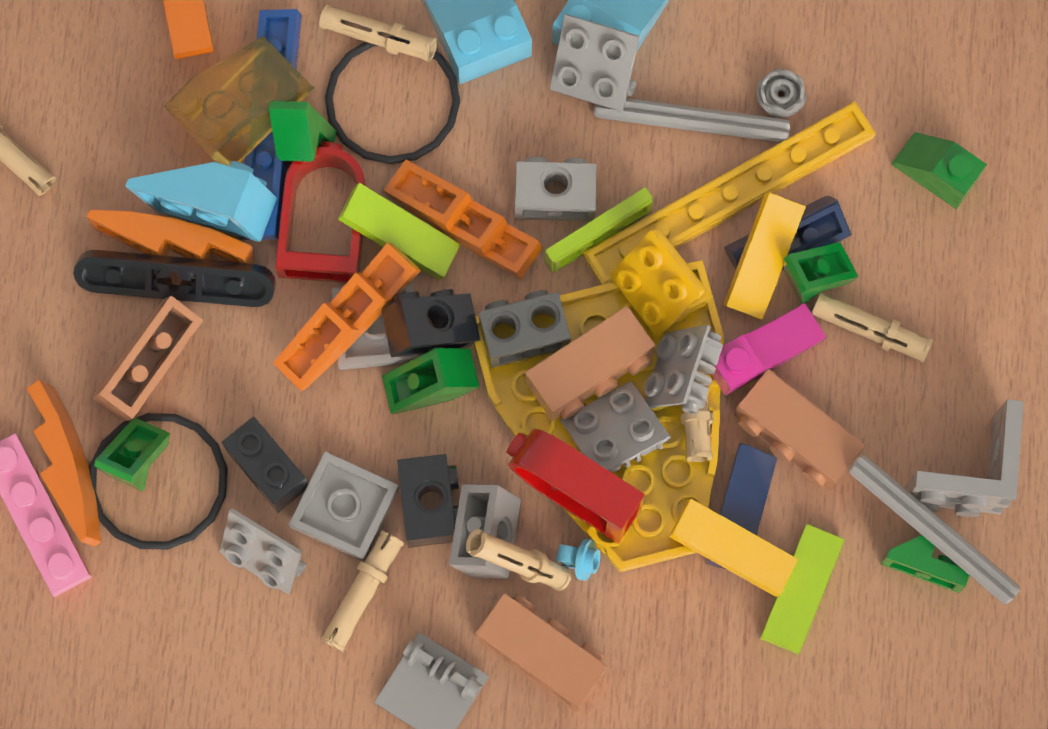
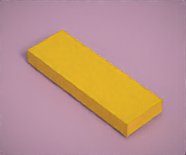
[723,192,806,320]
[669,499,798,597]

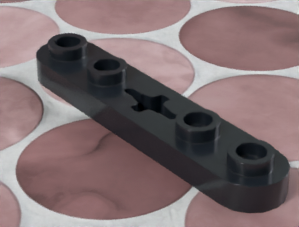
[73,250,276,307]

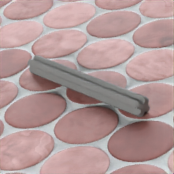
[594,98,790,142]
[849,455,1021,605]

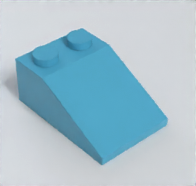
[422,0,532,85]
[552,0,669,53]
[125,161,277,242]

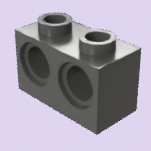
[479,290,571,368]

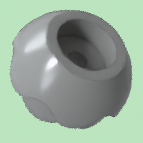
[757,69,806,117]

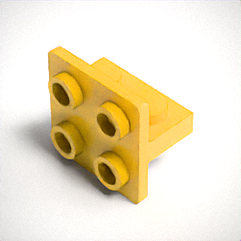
[610,228,712,337]

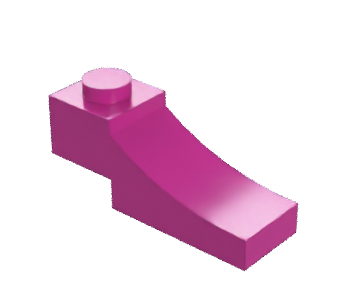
[712,303,826,396]

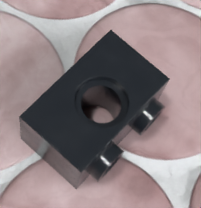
[381,289,480,357]
[222,416,308,513]
[397,454,459,548]

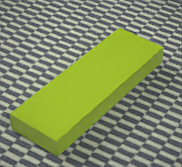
[338,183,460,280]
[544,187,653,273]
[760,524,845,655]

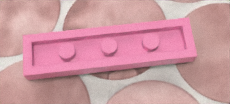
[0,433,91,597]

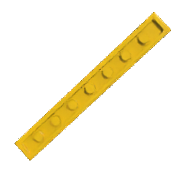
[582,101,876,285]

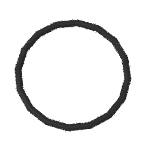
[325,36,460,164]
[89,413,228,550]

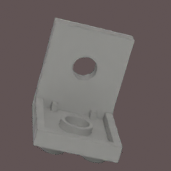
[905,399,1024,517]

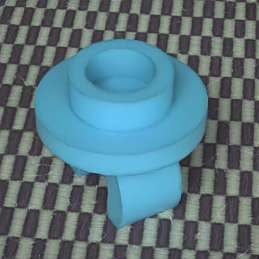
[556,539,600,581]

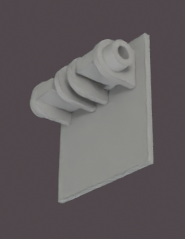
[550,14,640,112]
[644,325,723,414]
[560,381,671,473]
[219,508,307,595]
[374,632,489,729]

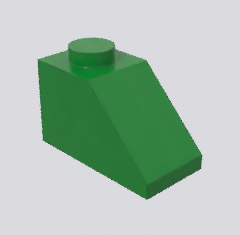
[891,132,987,210]
[382,348,480,414]

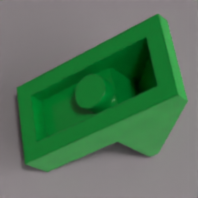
[269,101,336,162]
[783,242,859,304]
[94,417,171,492]
[881,535,970,593]

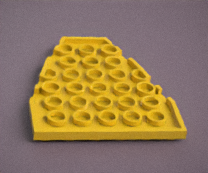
[474,260,724,572]

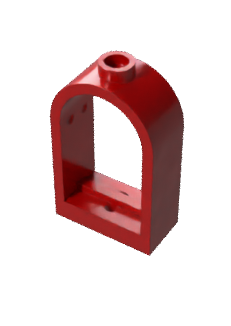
[275,142,366,283]
[506,428,645,544]

